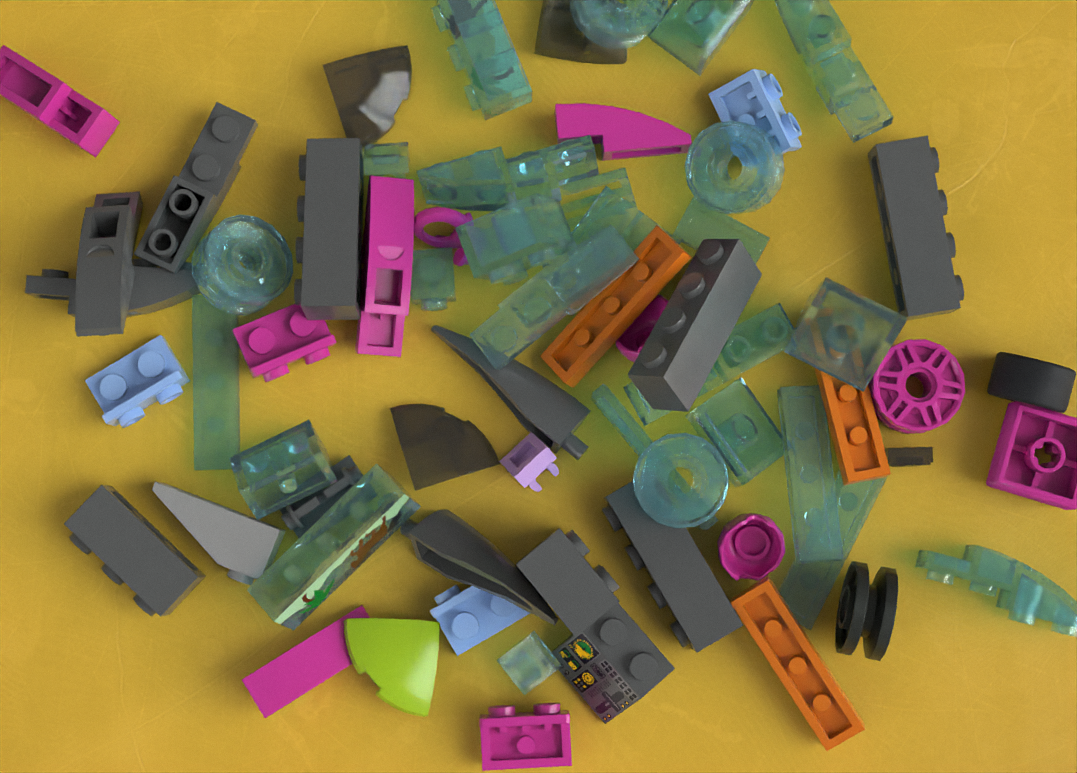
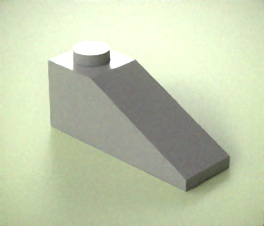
[152,482,286,585]

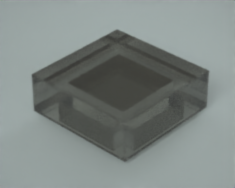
[885,447,933,467]

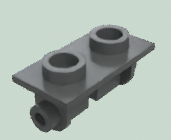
[276,455,374,542]

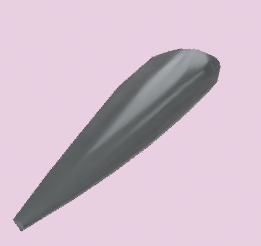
[431,325,591,460]
[400,509,558,625]

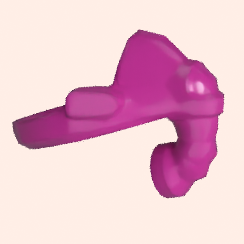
[414,207,482,266]

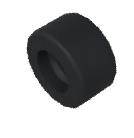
[987,352,1076,413]

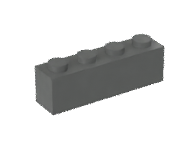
[868,135,964,322]
[294,138,365,320]
[628,239,762,412]
[602,470,743,652]

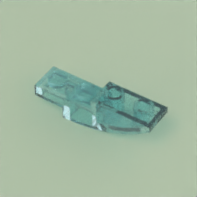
[774,0,893,143]
[417,135,599,211]
[469,225,640,370]
[623,303,801,426]
[915,545,1077,637]

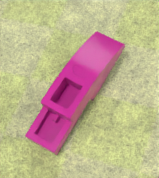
[355,175,414,357]

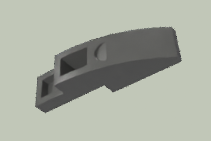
[134,102,258,275]
[75,191,143,337]
[25,259,213,318]

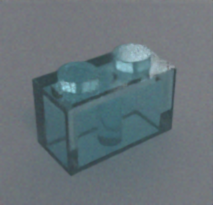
[229,420,338,520]

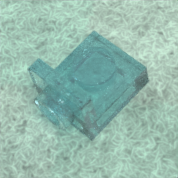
[410,247,456,311]

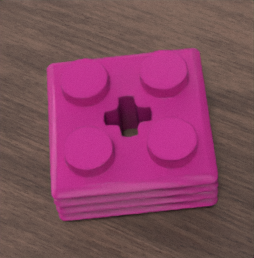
[986,401,1077,510]

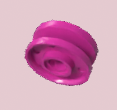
[866,339,965,434]

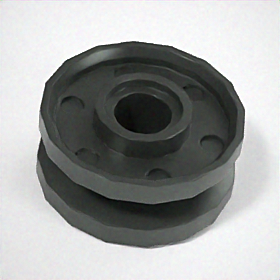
[835,561,898,661]

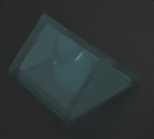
[647,0,754,76]
[784,277,907,392]
[686,377,792,487]

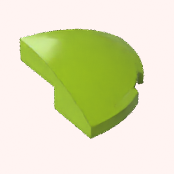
[344,618,440,717]

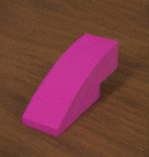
[0,45,120,158]
[555,103,692,161]
[242,605,370,718]

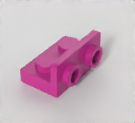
[232,304,337,383]

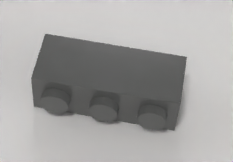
[64,485,206,617]

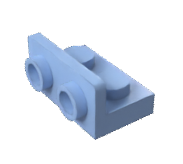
[708,69,802,172]
[85,335,190,428]
[430,584,530,656]

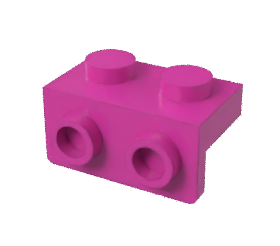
[479,703,572,771]

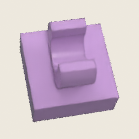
[499,432,559,492]

